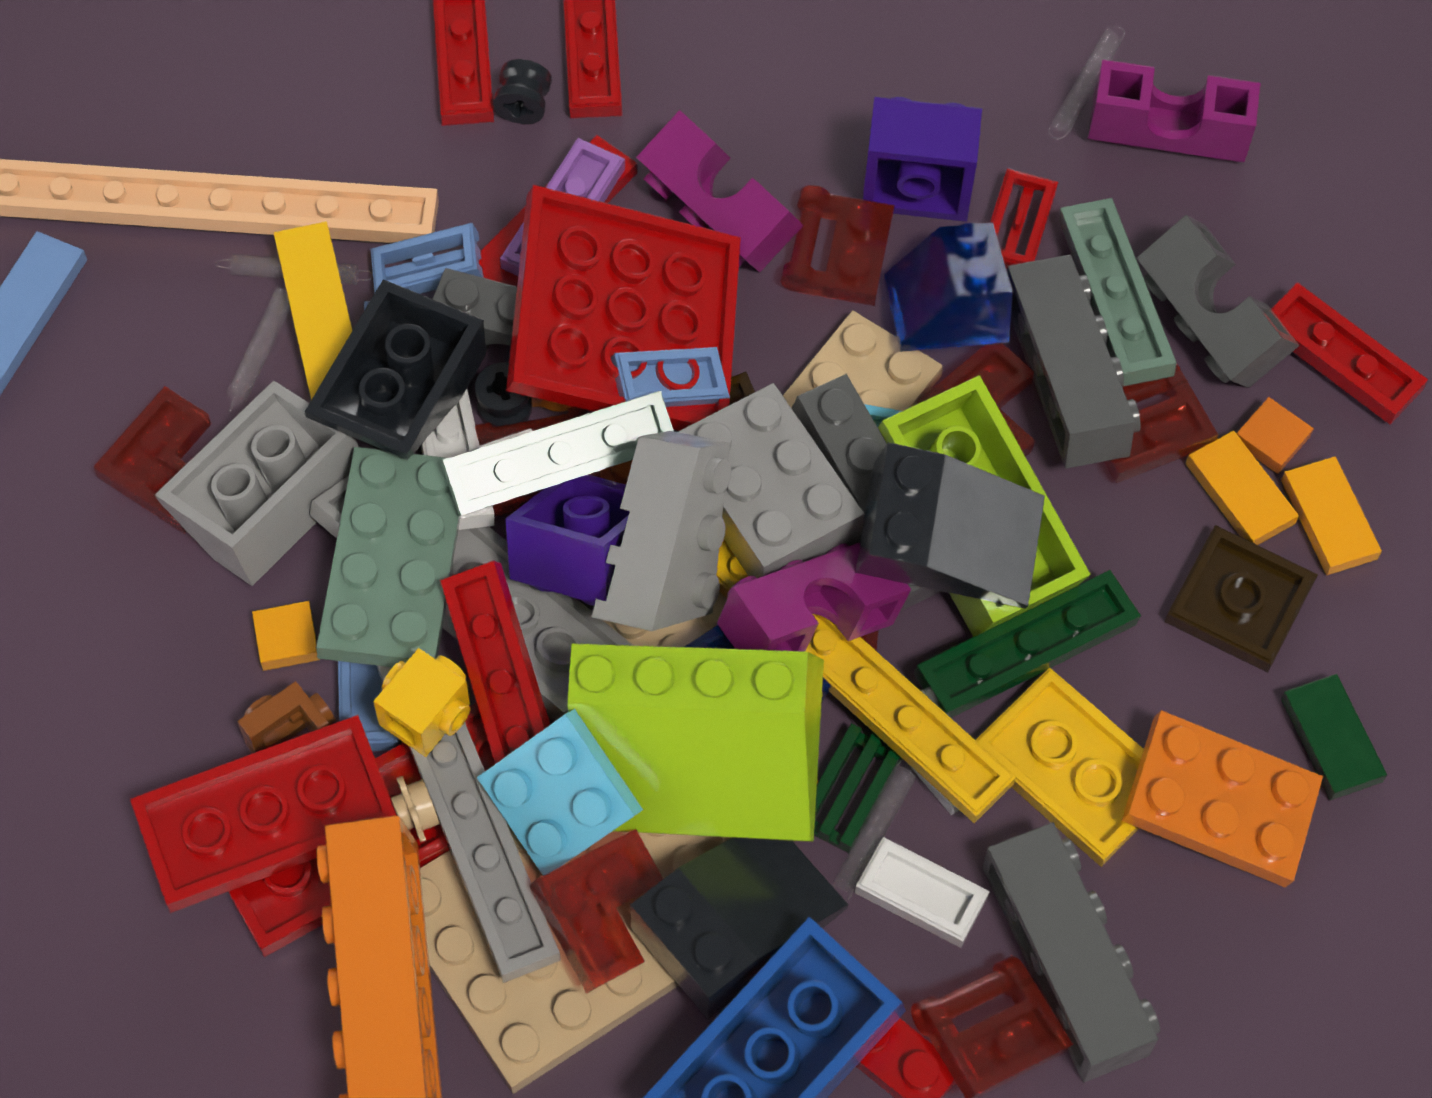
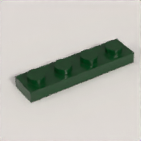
[914,570,1141,718]

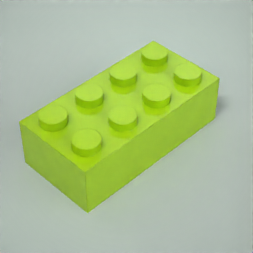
[878,375,1091,637]

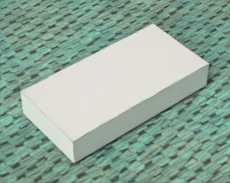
[855,837,989,948]

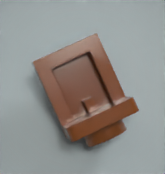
[237,681,336,753]

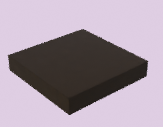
[1165,525,1318,673]

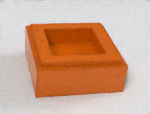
[1237,397,1314,474]

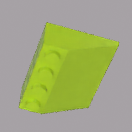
[567,644,824,842]

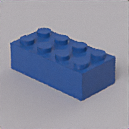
[643,917,906,1098]

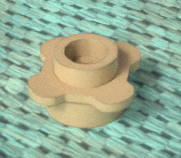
[391,776,440,842]

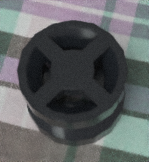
[493,59,552,124]
[475,362,532,432]

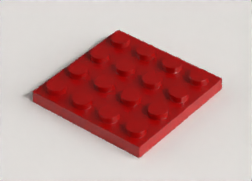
[506,185,741,431]

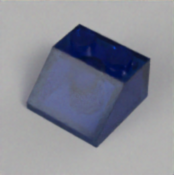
[884,222,1013,352]

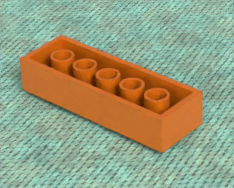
[317,816,442,1098]

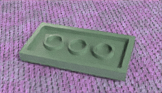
[316,447,461,667]

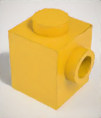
[373,648,470,757]

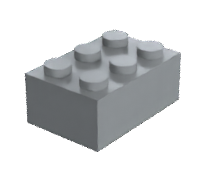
[679,383,864,578]

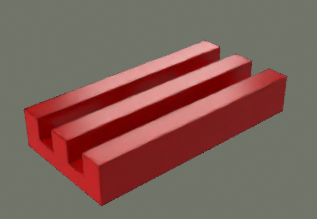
[978,168,1058,272]

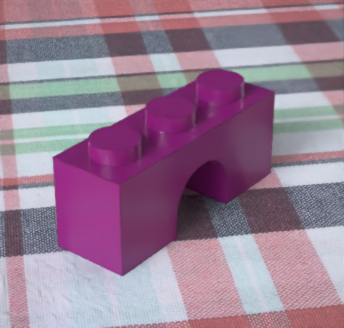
[1088,59,1261,162]
[636,110,804,273]
[717,542,911,652]

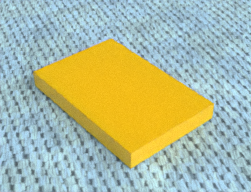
[976,668,1144,867]

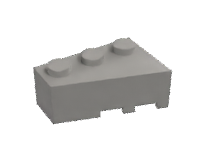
[592,431,731,631]

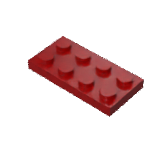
[130,715,397,913]

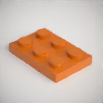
[1122,710,1323,888]

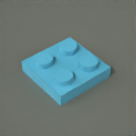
[477,709,643,878]

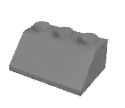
[155,381,359,586]

